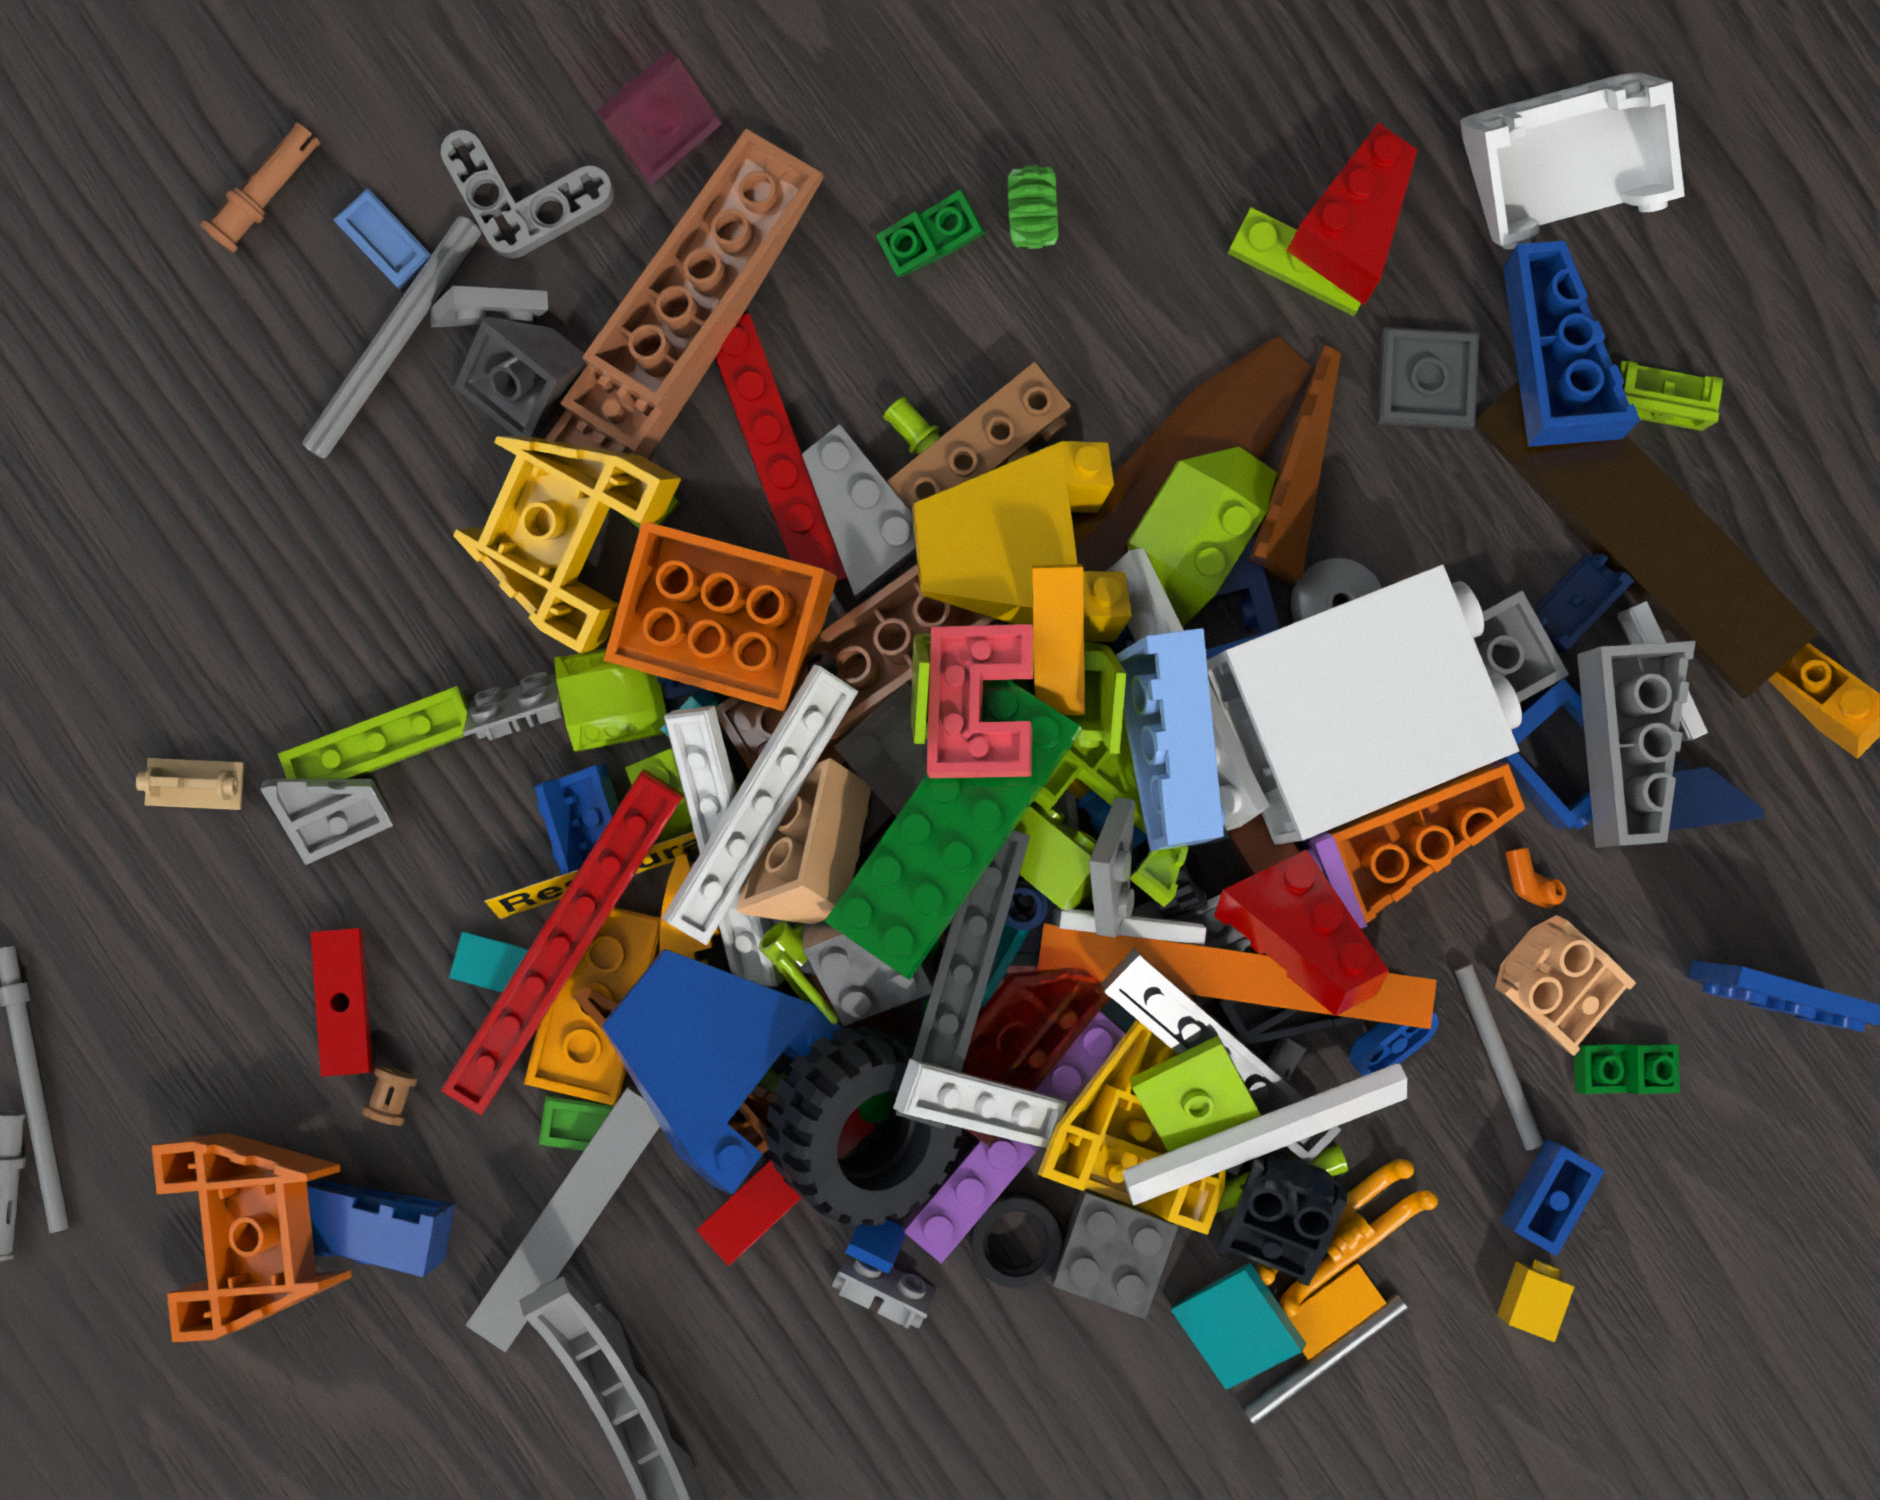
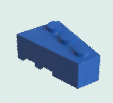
[307,1179,455,1277]

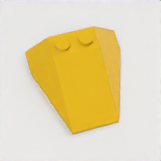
[1038,1019,1226,1235]

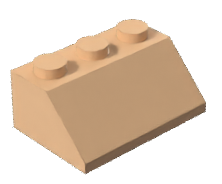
[737,758,872,924]

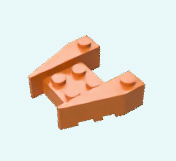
[152,1133,352,1343]

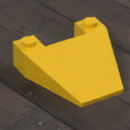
[912,441,1132,642]

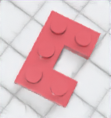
[927,624,1034,778]

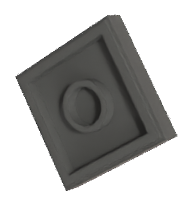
[1377,327,1480,430]

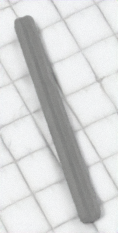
[303,216,481,458]

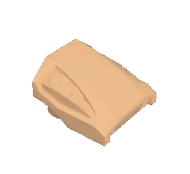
[1495,915,1636,1056]

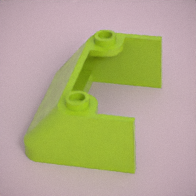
[911,633,1126,754]

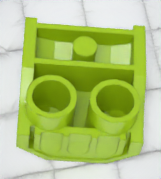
[554,648,668,752]

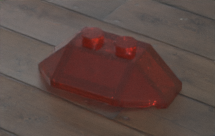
[962,966,1111,1146]

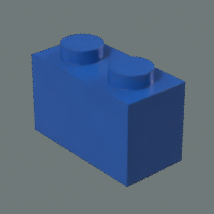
[1500,1139,1605,1256]

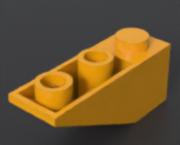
[1768,643,1880,759]

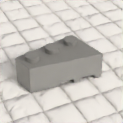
[802,424,917,602]

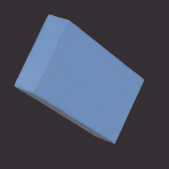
[333,188,431,291]

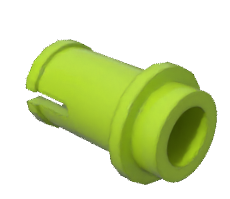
[883,396,941,455]

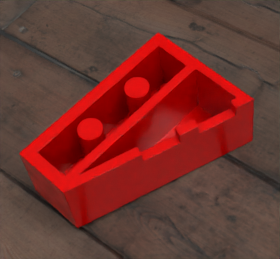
[1286,122,1418,305]
[1214,850,1389,1016]

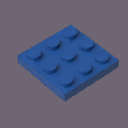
[1688,960,1880,1033]

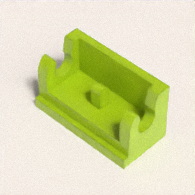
[1618,360,1723,431]

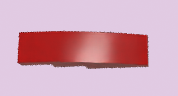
[695,1107,877,1266]

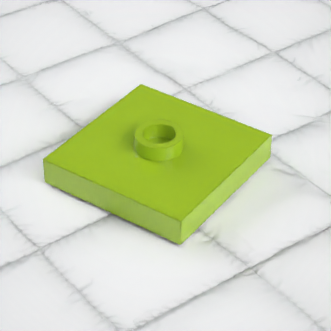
[1129,1035,1262,1152]

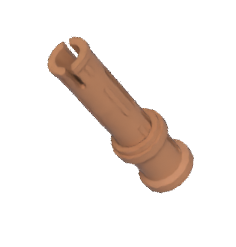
[199,122,321,254]

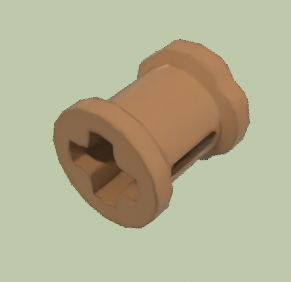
[361,1066,418,1126]

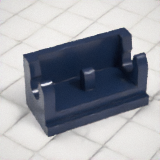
[1533,553,1634,654]

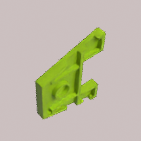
[1035,715,1188,907]

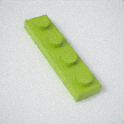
[278,686,469,779]

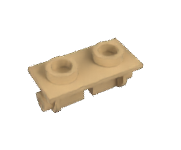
[136,758,244,810]

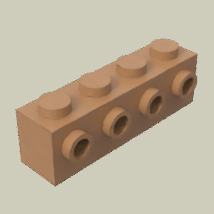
[886,362,1071,514]

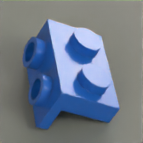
[534,763,619,875]

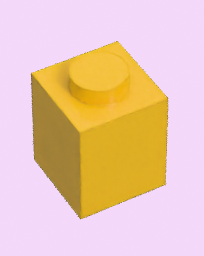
[1497,1259,1574,1342]

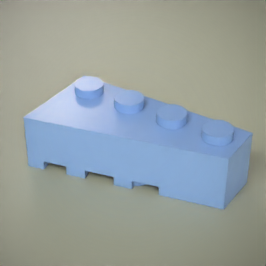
[1115,628,1225,852]

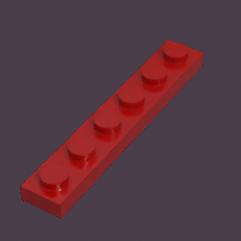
[715,313,848,584]

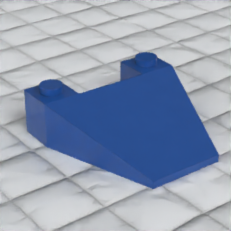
[601,949,844,1194]

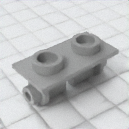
[832,1254,936,1329]

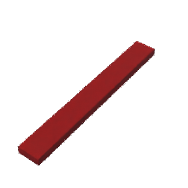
[440,769,685,1116]

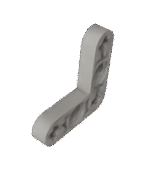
[440,130,614,259]

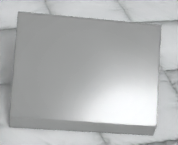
[1474,590,1569,702]

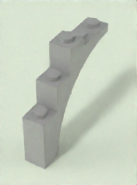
[519,1276,705,1500]

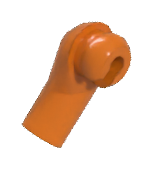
[1505,847,1566,908]

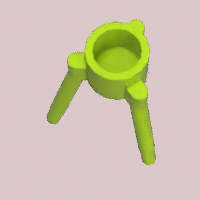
[759,921,839,1024]

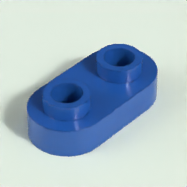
[1349,1012,1439,1077]

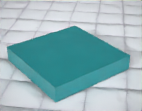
[1170,1263,1306,1390]

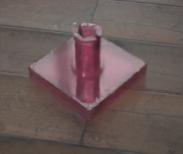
[596,50,722,185]

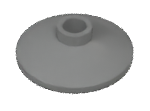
[1290,558,1382,623]

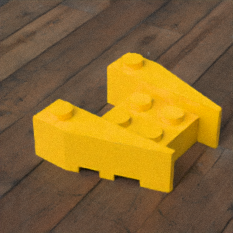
[453,435,681,653]

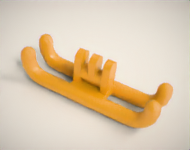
[1256,1159,1438,1317]

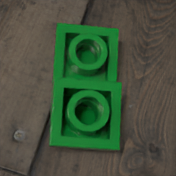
[875,189,986,278]
[1574,1043,1680,1094]

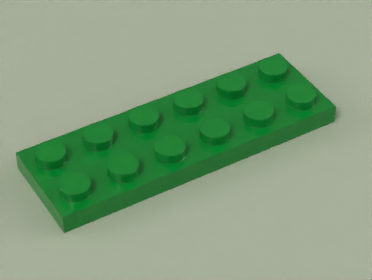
[824,680,1082,981]

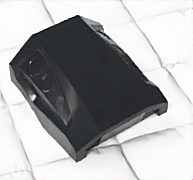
[1217,1152,1348,1286]

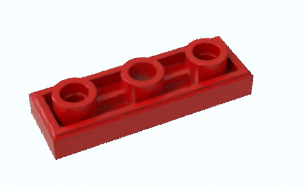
[310,928,373,1077]

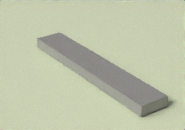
[465,1085,660,1353]

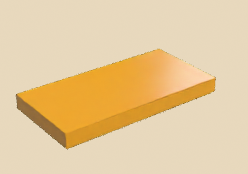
[524,906,661,1106]

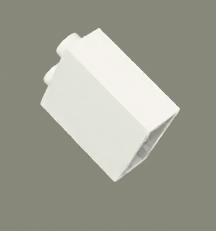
[1207,565,1522,845]

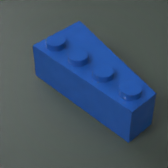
[1503,241,1640,447]

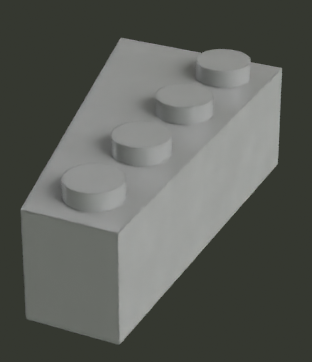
[1577,641,1695,848]

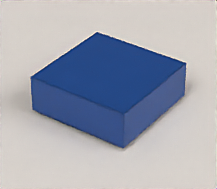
[845,1218,906,1274]

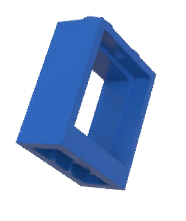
[1497,678,1593,830]

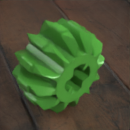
[1008,165,1059,249]

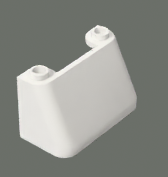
[1460,73,1684,249]

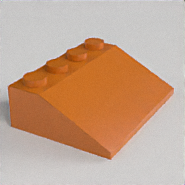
[603,523,837,712]

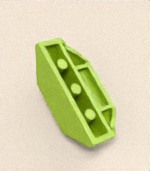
[1127,447,1277,628]

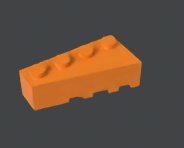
[1326,761,1525,924]

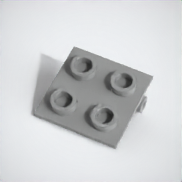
[463,672,563,741]

